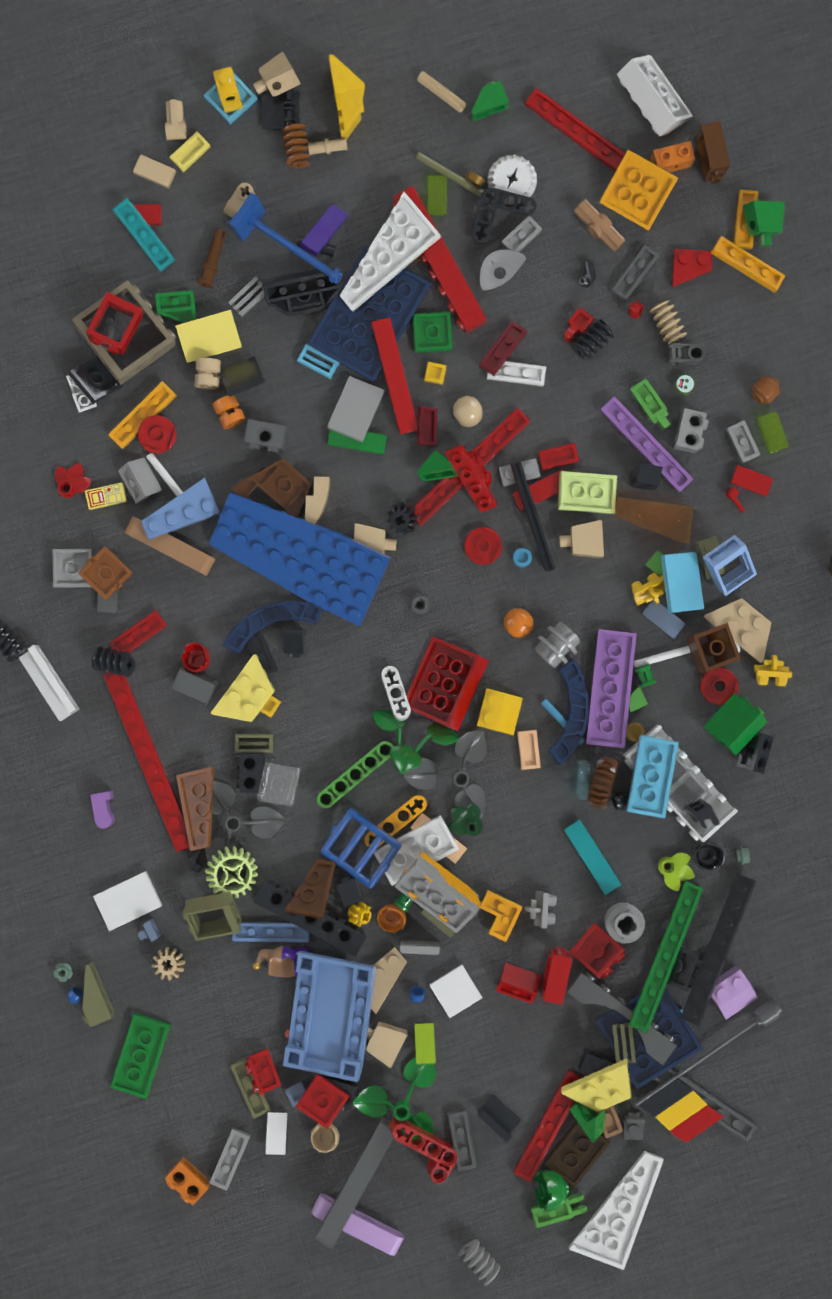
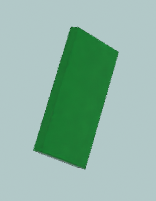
[110,1012,171,1099]

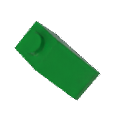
[471,81,509,122]

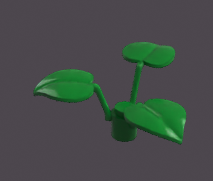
[372,709,459,774]
[353,1057,436,1148]

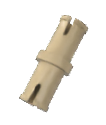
[308,137,348,155]

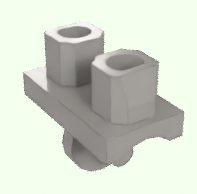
[525,890,557,928]

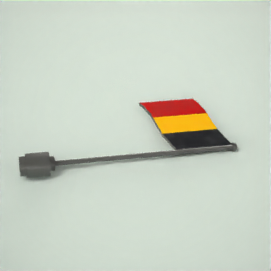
[633,1000,783,1143]

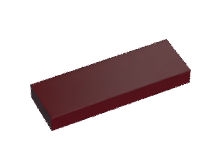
[479,321,527,377]

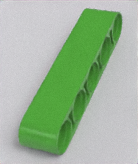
[317,741,394,808]

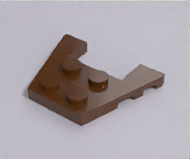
[231,458,312,517]

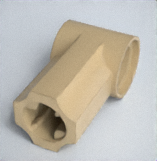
[165,99,187,140]

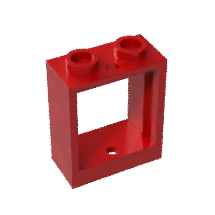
[86,292,144,355]
[540,946,572,1005]

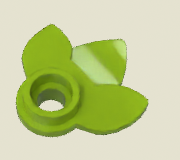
[658,853,695,891]

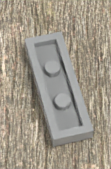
[209,1127,250,1191]

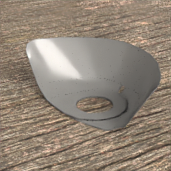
[480,250,526,290]

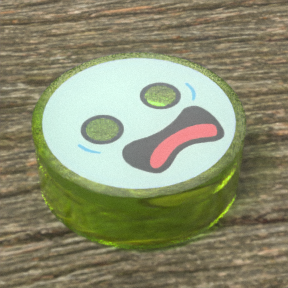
[675,374,695,395]

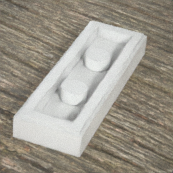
[487,361,546,386]

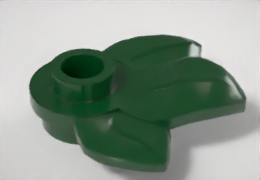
[447,802,483,836]

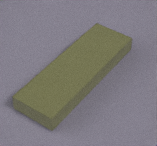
[230,1058,271,1119]

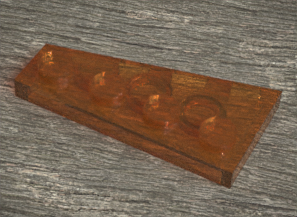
[614,497,693,545]

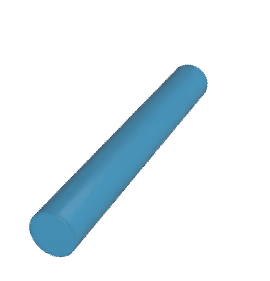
[541,699,585,745]

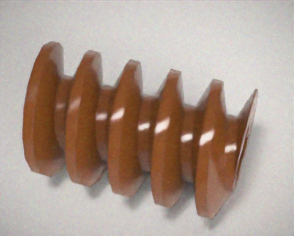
[282,123,310,168]

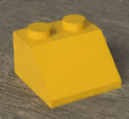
[476,688,523,735]

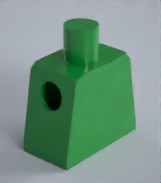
[743,200,785,247]

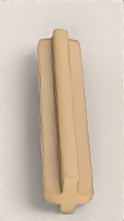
[417,71,466,113]

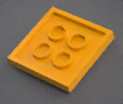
[599,149,678,231]

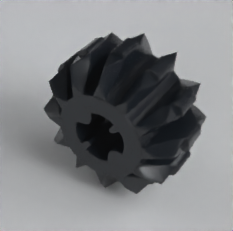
[386,502,420,535]

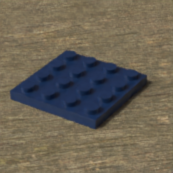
[596,987,703,1089]

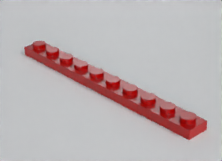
[103,673,189,852]

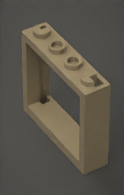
[72,280,176,385]

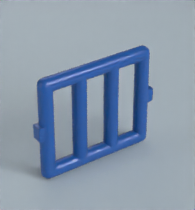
[320,808,402,888]

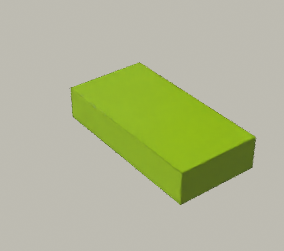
[414,1023,436,1065]

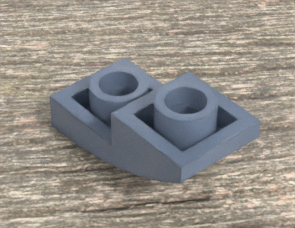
[642,601,686,639]

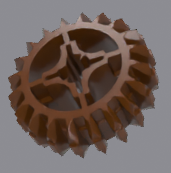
[588,757,618,809]

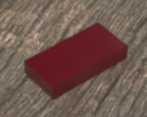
[417,406,438,447]

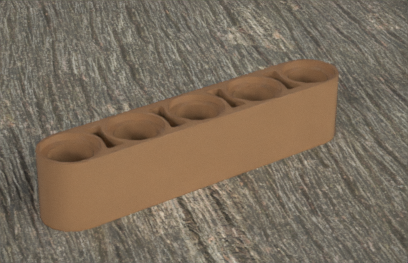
[124,516,215,576]

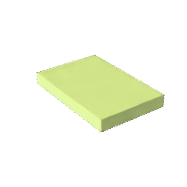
[558,471,617,514]

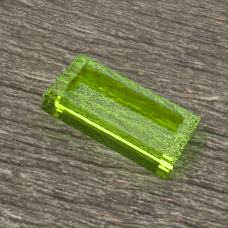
[428,176,447,215]
[757,411,789,454]

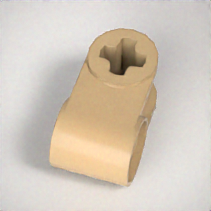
[224,183,255,218]

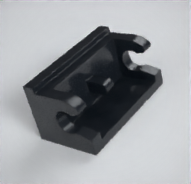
[684,798,720,829]

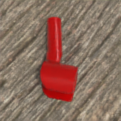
[726,487,745,513]

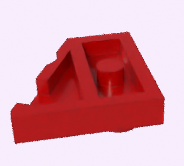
[672,249,713,287]

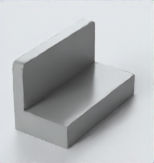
[118,458,162,504]

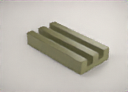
[235,734,274,753]
[612,1023,636,1063]

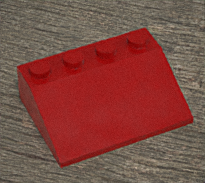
[406,636,489,731]

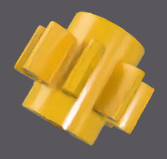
[348,901,371,927]

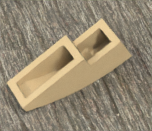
[305,477,330,524]

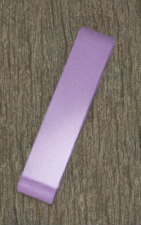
[311,1193,404,1256]

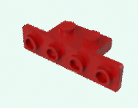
[445,445,497,512]

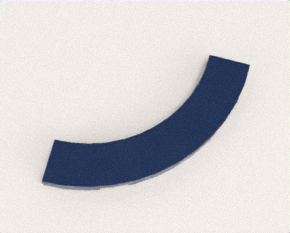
[222,601,323,654]
[547,658,589,766]

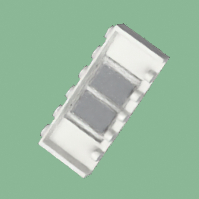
[623,724,738,842]

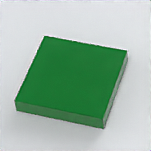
[413,312,453,353]

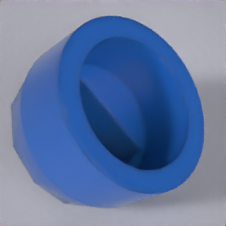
[409,986,425,1003]
[67,987,84,1004]

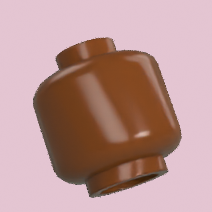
[751,376,780,405]

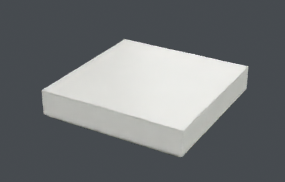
[429,964,482,1018]

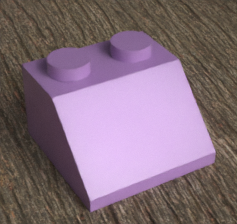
[711,966,758,1019]

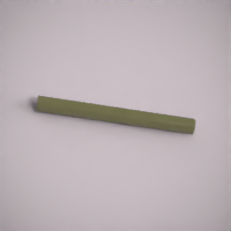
[416,152,484,197]

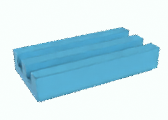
[297,344,339,380]

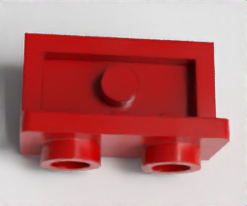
[244,1048,281,1096]

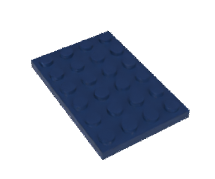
[308,246,431,383]

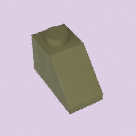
[694,536,725,580]

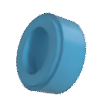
[512,548,532,567]

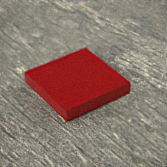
[295,1073,350,1129]

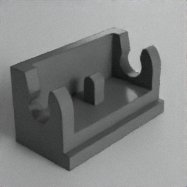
[172,666,219,704]

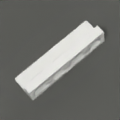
[19,645,79,721]

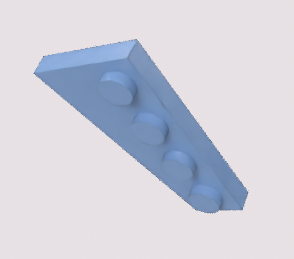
[141,478,220,540]

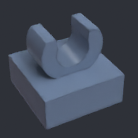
[137,918,161,942]

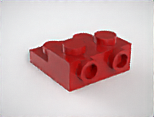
[570,923,626,979]

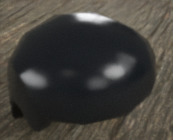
[693,841,725,871]

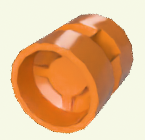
[212,395,246,430]

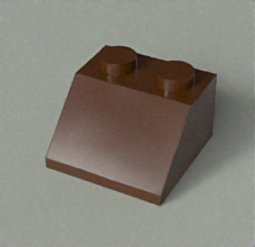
[686,623,741,673]

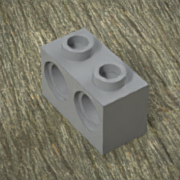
[673,408,709,453]

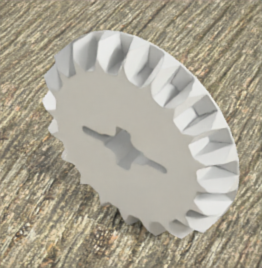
[487,154,537,205]

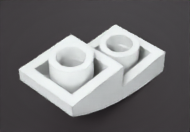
[66,375,97,413]
[266,1112,287,1155]

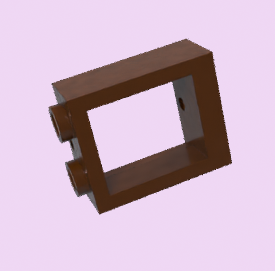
[695,121,730,183]

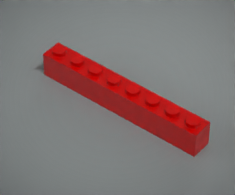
[392,186,487,334]

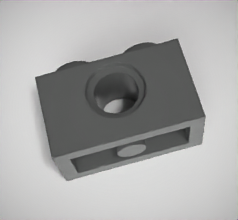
[244,419,287,453]

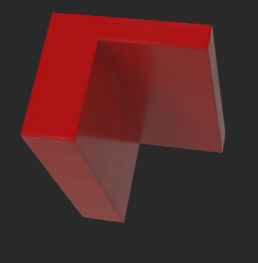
[496,962,541,1004]

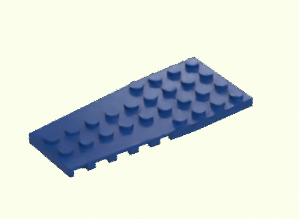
[209,492,391,626]

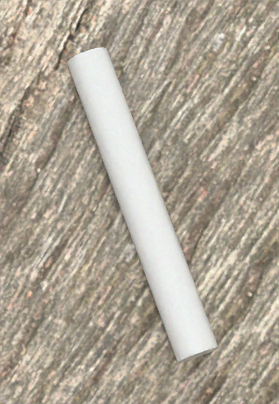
[146,453,183,496]
[633,646,690,668]

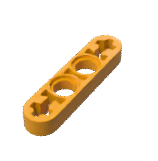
[365,795,427,847]

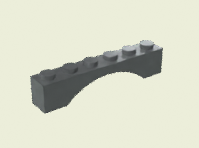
[567,972,677,1065]

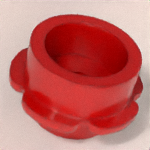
[628,300,644,319]

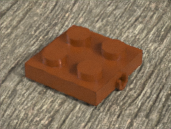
[78,546,133,600]

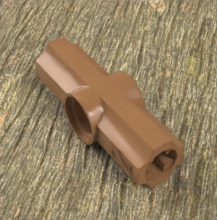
[574,200,625,253]

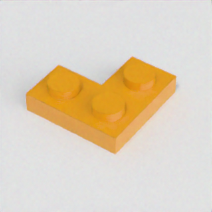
[480,890,522,942]

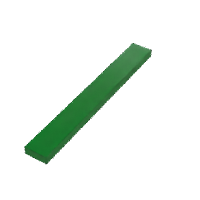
[628,881,703,1034]

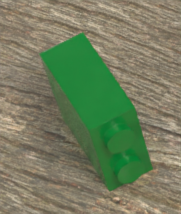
[703,693,767,755]

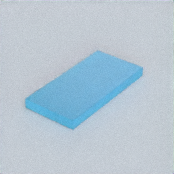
[626,735,679,819]

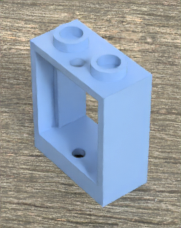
[703,535,757,596]

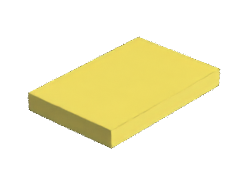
[176,310,242,363]

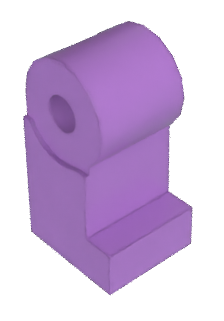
[90,791,115,828]

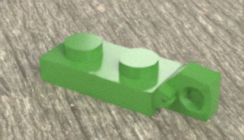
[629,378,671,430]

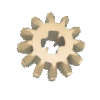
[152,947,186,981]

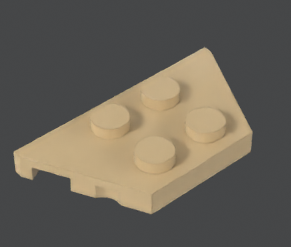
[703,598,772,663]

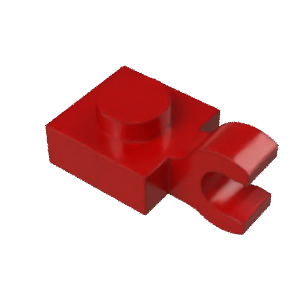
[563,307,594,344]

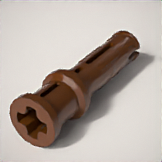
[196,229,227,288]

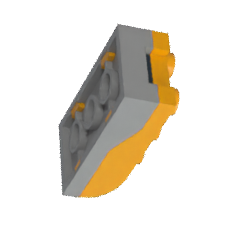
[395,851,481,933]

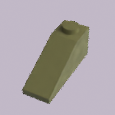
[82,961,115,1027]

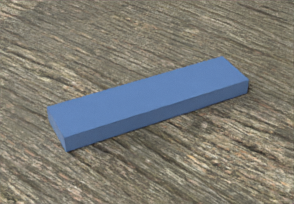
[232,921,310,942]

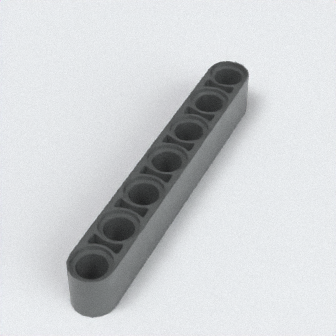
[314,1116,394,1249]

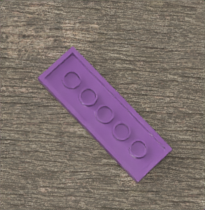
[585,629,637,748]

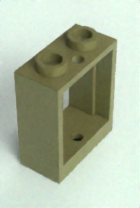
[182,891,242,941]

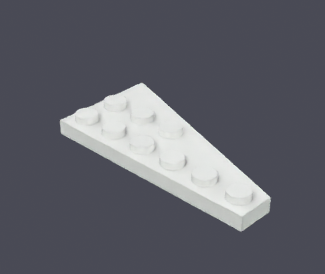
[340,192,441,312]

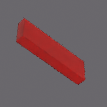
[512,469,564,511]
[109,610,168,653]

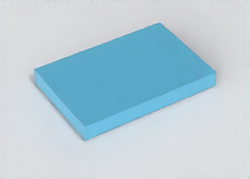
[661,552,704,613]

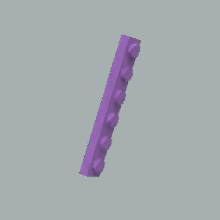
[600,396,693,493]

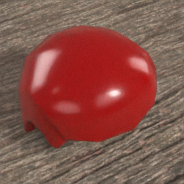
[181,642,210,673]

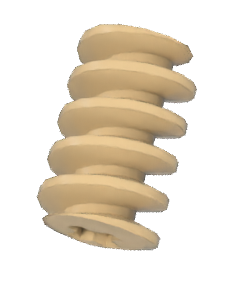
[650,300,687,344]

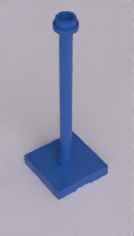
[229,192,342,283]

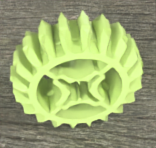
[205,846,258,898]

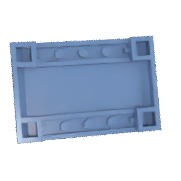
[283,951,376,1082]

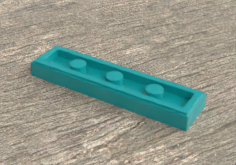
[112,198,175,272]
[563,819,621,895]

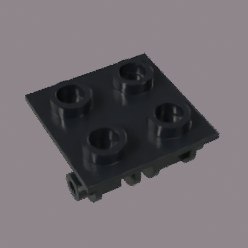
[262,88,300,130]

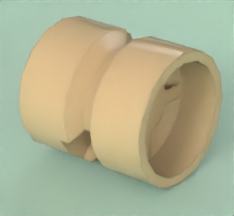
[194,358,221,390]

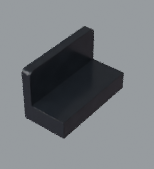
[477,1095,521,1143]

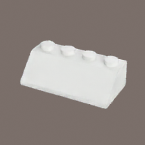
[617,55,693,136]

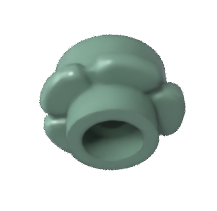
[736,846,750,865]
[53,963,73,982]

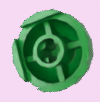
[535,1170,569,1212]

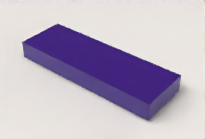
[301,204,348,256]

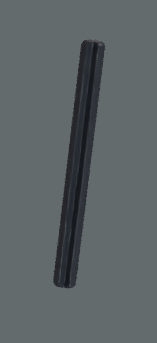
[511,461,555,571]

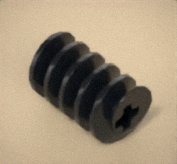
[571,319,614,360]
[0,619,28,662]
[92,646,136,677]

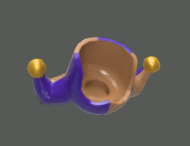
[252,946,311,978]

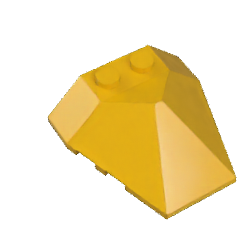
[329,54,365,140]

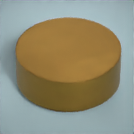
[465,171,485,187]
[626,722,645,742]

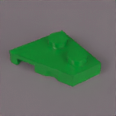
[155,290,197,323]

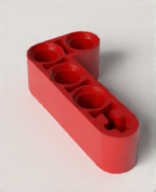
[388,1117,458,1184]

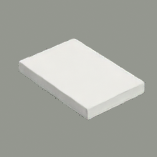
[93,871,163,931]

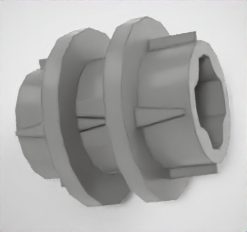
[535,622,580,668]
[604,902,645,943]

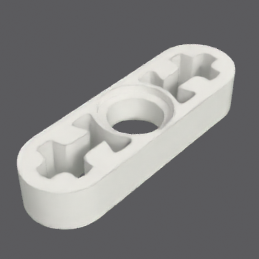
[381,666,411,721]

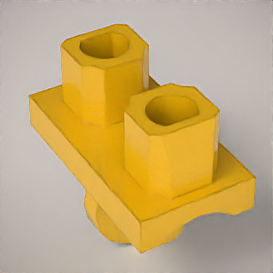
[631,573,665,606]
[753,655,792,687]

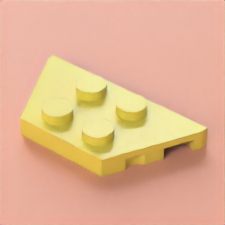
[211,654,275,722]
[561,1059,631,1112]

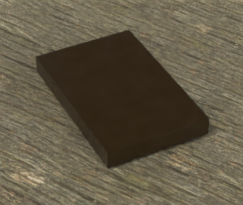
[544,1120,611,1188]

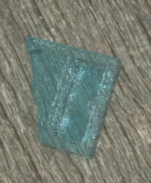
[575,759,590,800]

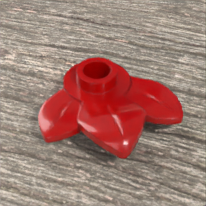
[55,463,91,498]

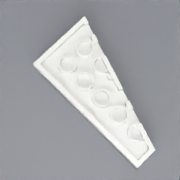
[569,1151,664,1270]

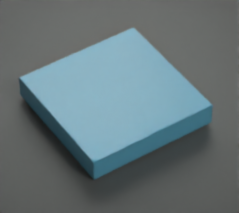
[203,72,258,125]

